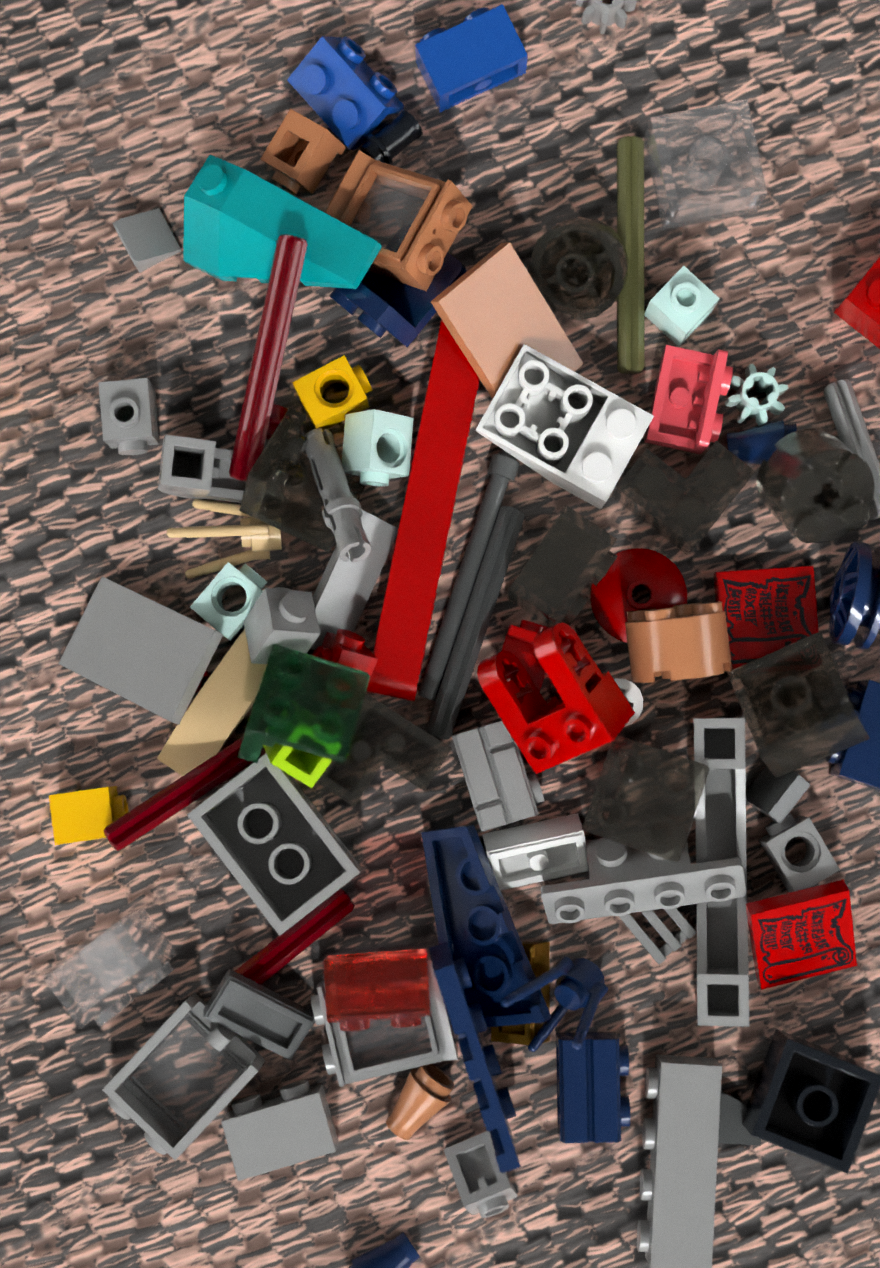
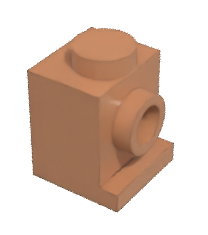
[260,109,346,195]

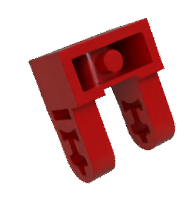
[477,622,635,774]

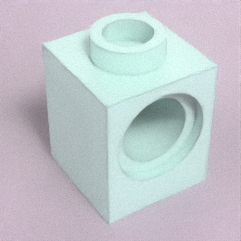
[644,265,720,347]
[342,409,414,486]
[190,562,267,642]

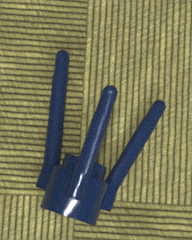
[501,956,608,1052]

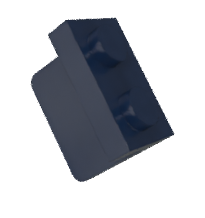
[330,225,467,348]

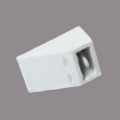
[475,344,654,509]

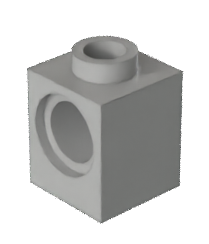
[758,813,840,892]

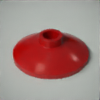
[590,548,687,643]

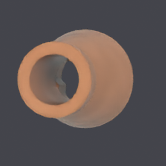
[386,1064,455,1140]

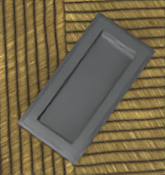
[203,969,315,1060]

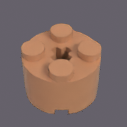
[625,602,732,683]

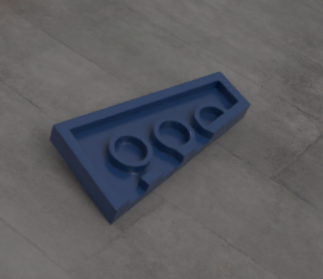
[421,824,552,1030]
[428,942,521,1174]

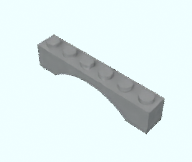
[694,718,749,1027]

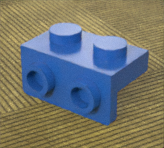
[287,36,404,150]

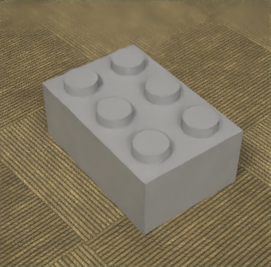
[187,753,363,936]

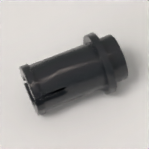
[360,110,423,165]

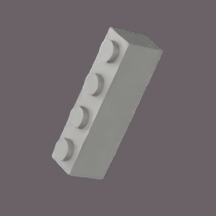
[637,1054,722,1268]

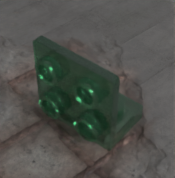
[238,644,370,763]

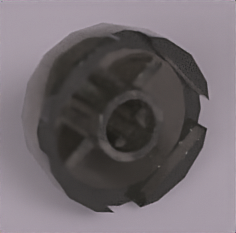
[528,216,629,320]

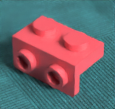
[644,345,733,455]

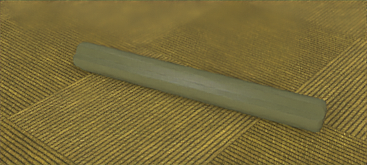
[617,136,645,374]

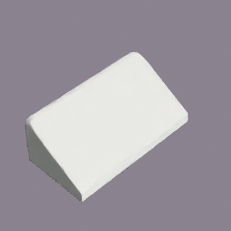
[482,813,589,890]

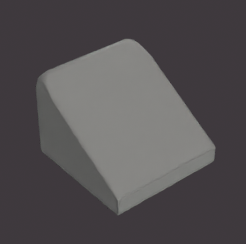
[112,208,182,273]

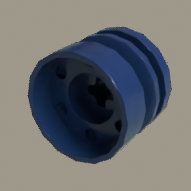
[829,541,880,650]

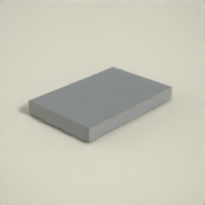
[58,576,223,725]

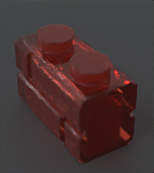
[323,948,432,1031]

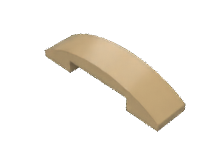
[157,629,282,776]

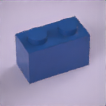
[415,4,528,112]

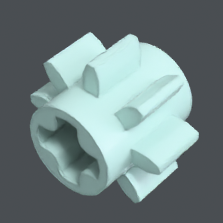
[725,364,788,426]

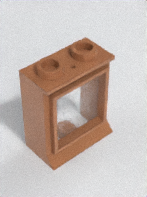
[324,150,473,291]

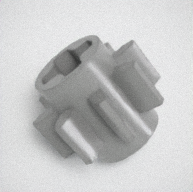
[576,0,637,35]

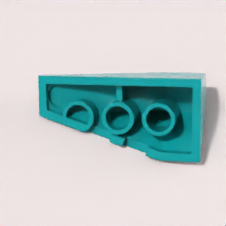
[183,154,382,289]

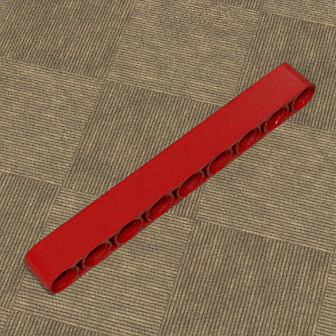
[366,320,480,701]

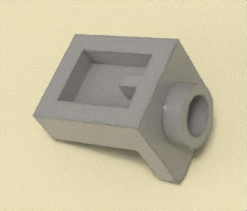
[443,1131,518,1218]

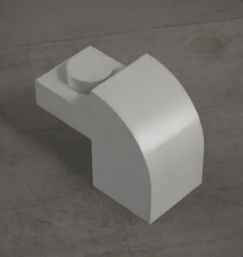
[158,434,258,504]

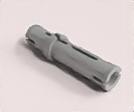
[302,428,371,562]

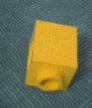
[292,355,372,431]
[48,786,129,845]

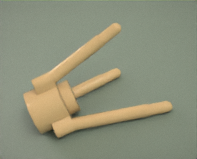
[166,499,282,579]

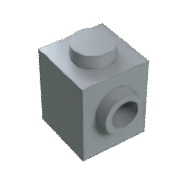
[98,378,160,455]
[244,587,320,666]

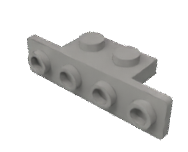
[541,826,747,924]

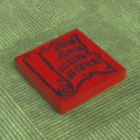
[714,566,821,669]
[746,879,857,990]

